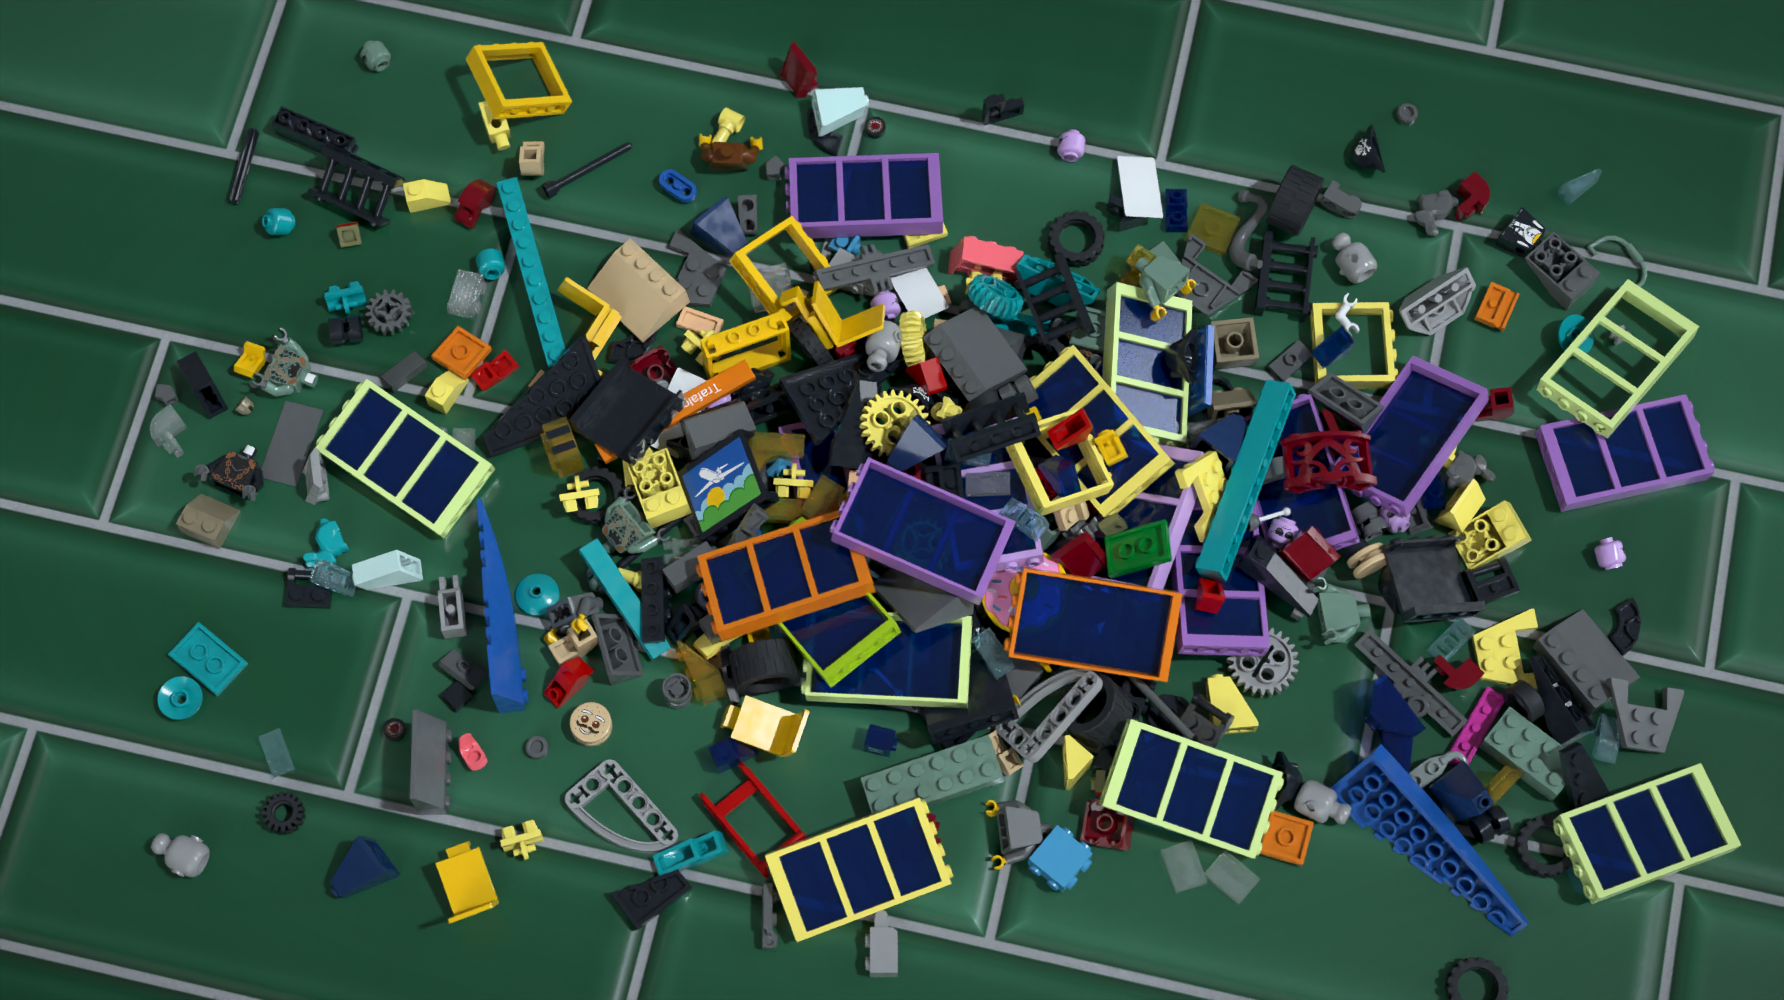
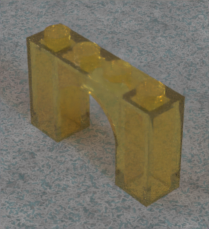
[748,432,805,524]

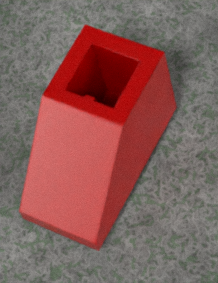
[543,656,594,708]

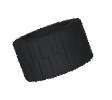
[1266,165,1324,236]
[729,638,801,695]
[1058,672,1133,748]

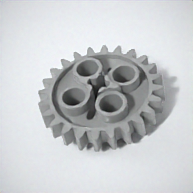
[1226,627,1299,698]

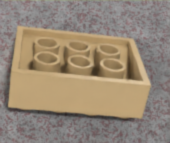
[587,238,690,343]

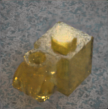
[1120,244,1156,288]

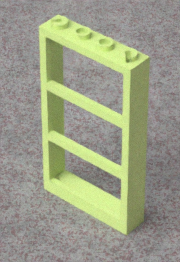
[1536,279,1699,439]

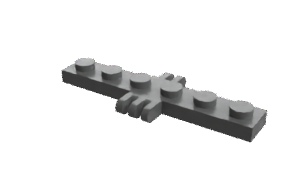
[813,243,935,294]
[1354,629,1468,737]

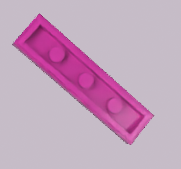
[1448,686,1505,767]

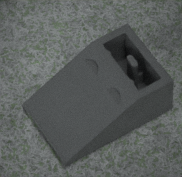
[1525,232,1601,310]

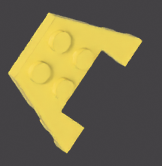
[1175,451,1227,542]
[1472,609,1538,690]

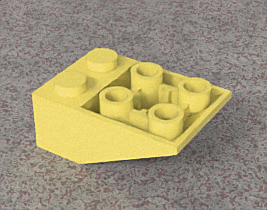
[626,448,692,528]
[1448,500,1532,570]

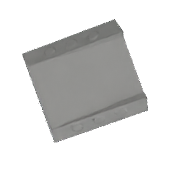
[302,448,330,505]

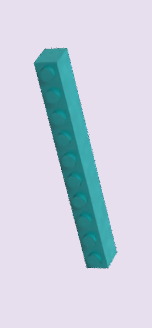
[497,177,566,369]
[1195,380,1296,582]

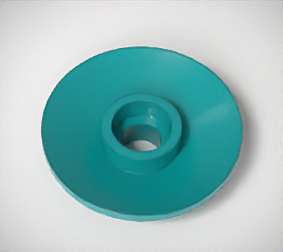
[1558,314,1594,357]
[515,573,560,616]
[158,676,203,720]

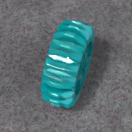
[967,274,1024,320]

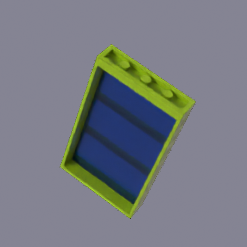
[733,516,901,688]

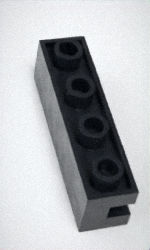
[272,106,359,155]

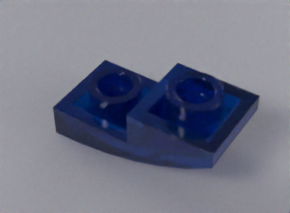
[1165,189,1188,232]
[1421,471,1446,510]

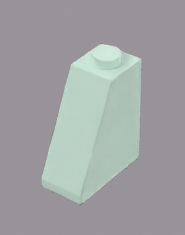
[811,87,869,136]
[352,550,423,590]

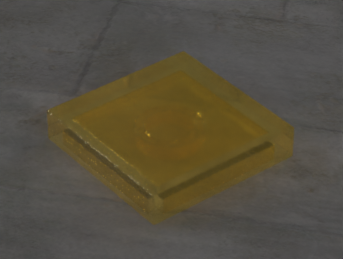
[1186,203,1240,256]

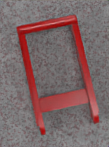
[699,761,808,878]

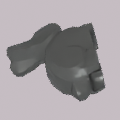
[1414,190,1459,237]
[1443,450,1496,489]

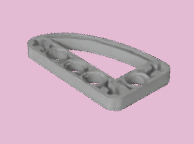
[996,668,1103,763]
[565,759,678,853]

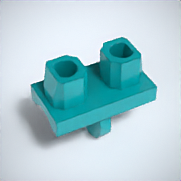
[324,281,367,315]

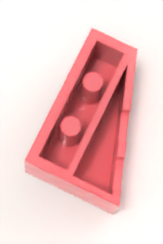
[948,236,1024,282]

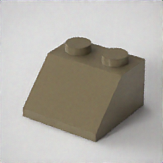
[1210,317,1259,370]
[1207,387,1257,426]
[176,494,241,549]

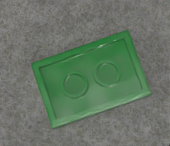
[1104,519,1172,579]

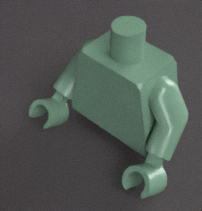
[1312,577,1370,645]

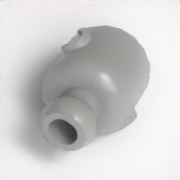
[1332,232,1377,283]
[865,320,902,372]
[1294,780,1352,824]
[151,833,210,877]

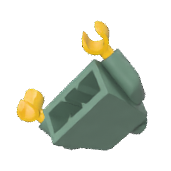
[1135,255,1196,322]

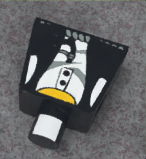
[1496,207,1546,258]

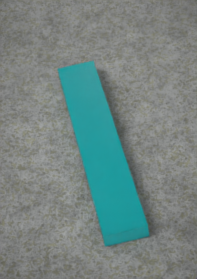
[578,538,671,660]

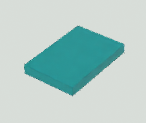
[168,622,248,697]

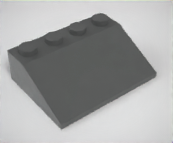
[923,306,1028,402]
[873,558,974,633]
[1532,609,1640,716]
[410,710,453,815]

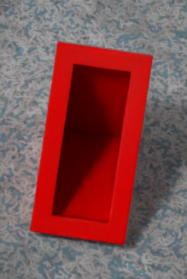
[906,357,947,395]
[1047,408,1093,450]
[1195,578,1225,614]

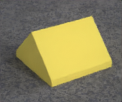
[1434,479,1486,532]
[1062,735,1094,791]

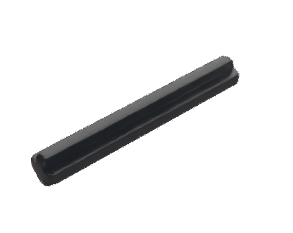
[228,128,259,205]

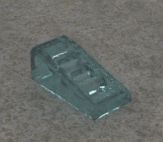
[1557,169,1602,205]
[999,497,1049,541]
[310,560,356,597]
[1427,617,1476,661]

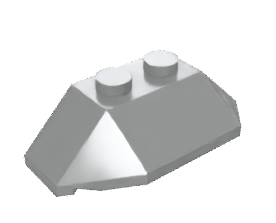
[1399,267,1476,336]

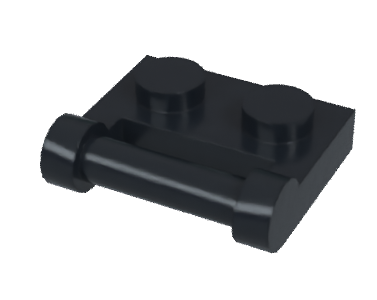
[921,462,964,512]
[1463,557,1520,604]
[285,568,334,609]
[1180,693,1234,748]

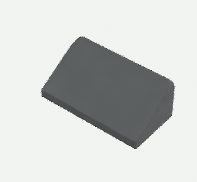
[380,351,428,392]
[1396,487,1434,535]

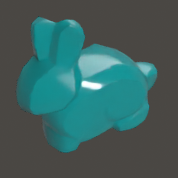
[303,518,349,568]

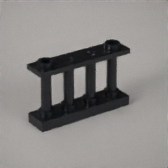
[308,144,405,227]
[1254,231,1318,322]
[1015,252,1096,352]
[941,392,1041,463]

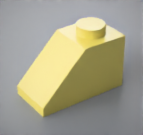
[403,179,451,213]
[425,371,469,415]

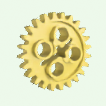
[859,390,931,457]

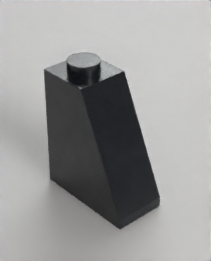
[177,351,228,419]

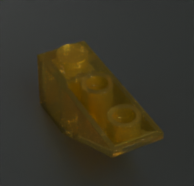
[675,640,728,706]

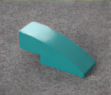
[653,830,729,876]

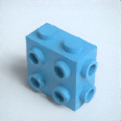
[1028,825,1093,893]

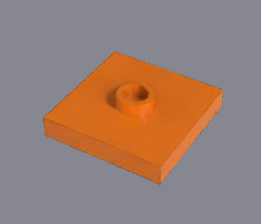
[431,326,492,380]
[1260,811,1314,866]

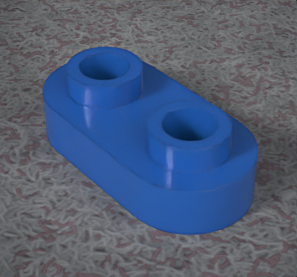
[659,169,697,203]

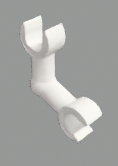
[1335,293,1359,339]

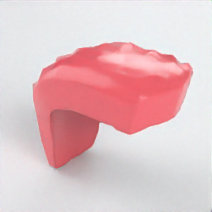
[458,733,488,771]

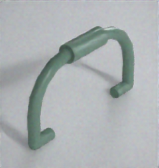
[1587,235,1647,289]

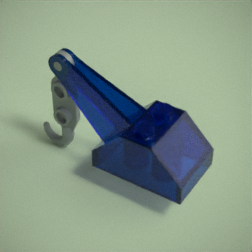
[1364,674,1467,789]

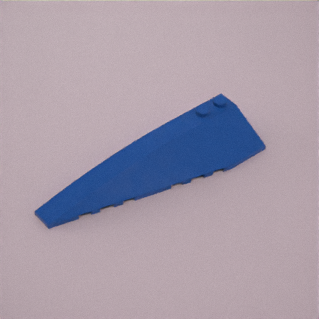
[477,498,529,713]
[1329,744,1529,936]

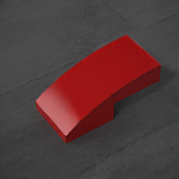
[471,349,520,391]

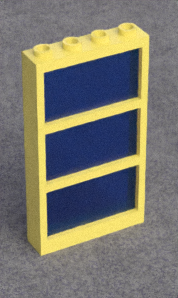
[1015,345,1175,518]
[765,796,954,942]

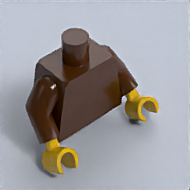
[698,134,763,171]

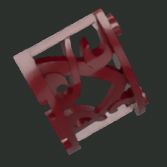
[1280,430,1377,494]

